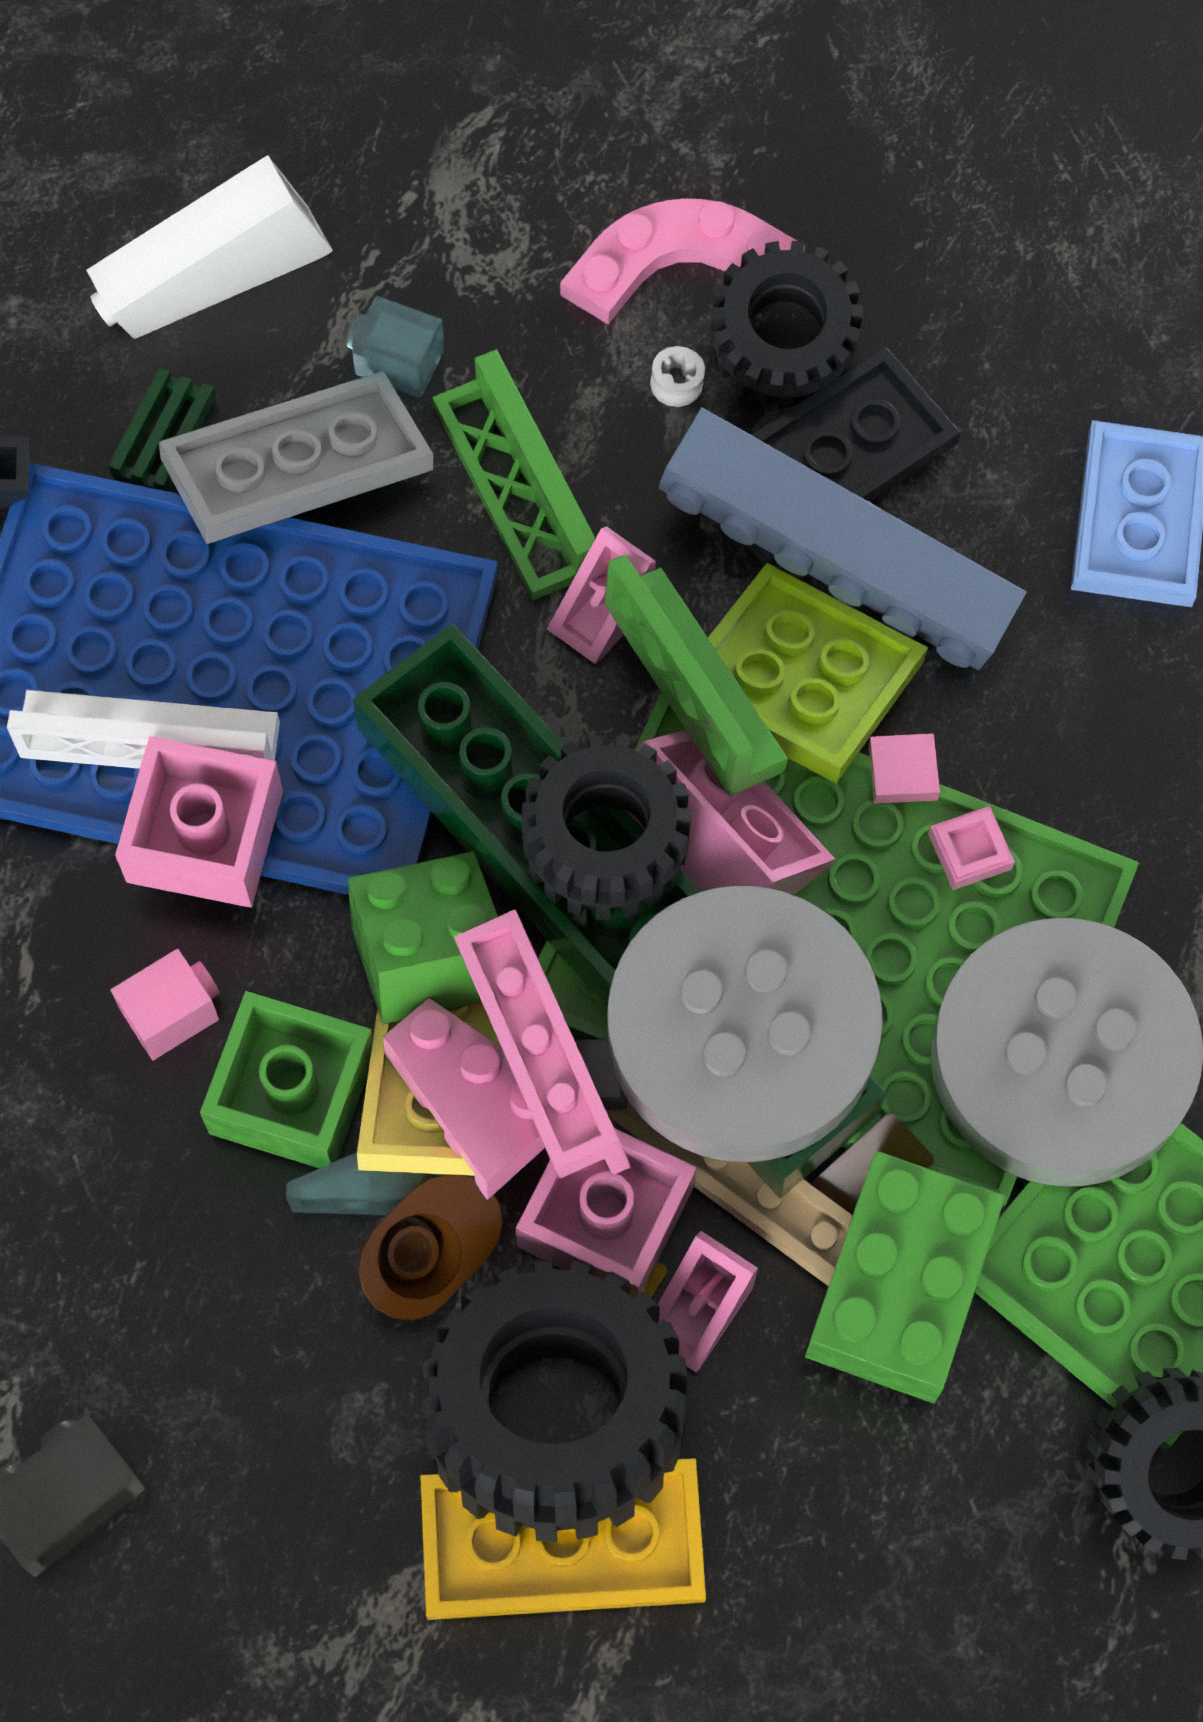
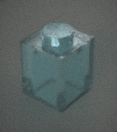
[347,295,444,398]

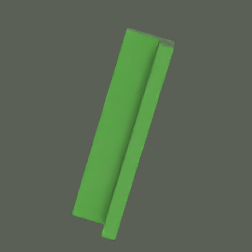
[432,349,596,601]
[605,554,788,797]

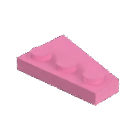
[383,998,545,1200]

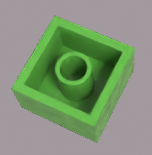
[347,851,498,1025]
[200,991,373,1173]

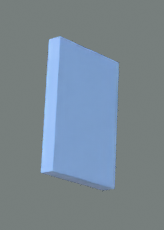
[1071,420,1203,607]

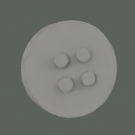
[607,886,882,1162]
[931,918,1203,1187]

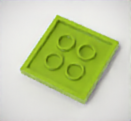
[708,563,928,784]

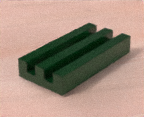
[108,367,216,492]

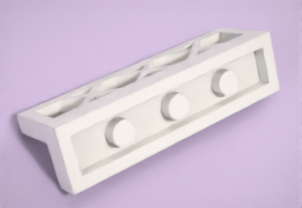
[7,690,280,769]

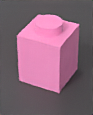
[110,948,220,1061]

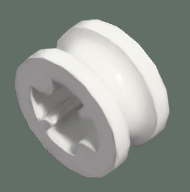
[650,346,705,407]

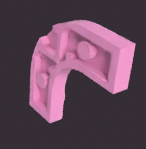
[560,199,805,325]

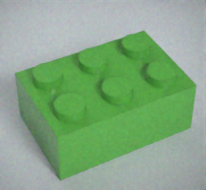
[805,1150,1005,1404]

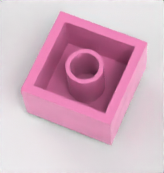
[115,736,283,908]
[516,1128,697,1298]

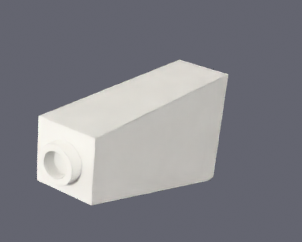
[87,155,333,339]

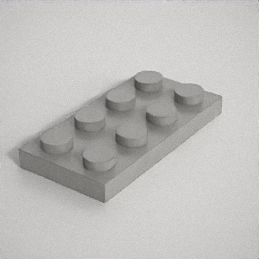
[159,371,433,544]

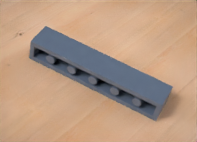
[658,407,1026,671]

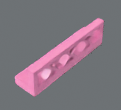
[454,910,631,1179]

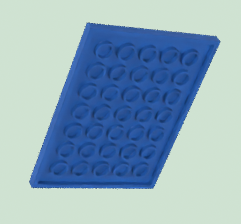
[0,463,499,895]

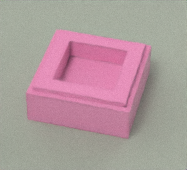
[868,734,940,804]
[928,806,1015,890]

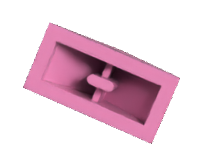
[547,526,656,664]
[658,1231,758,1373]

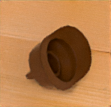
[358,1174,503,1320]

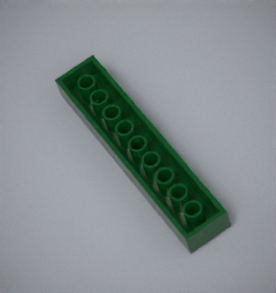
[353,623,886,1199]

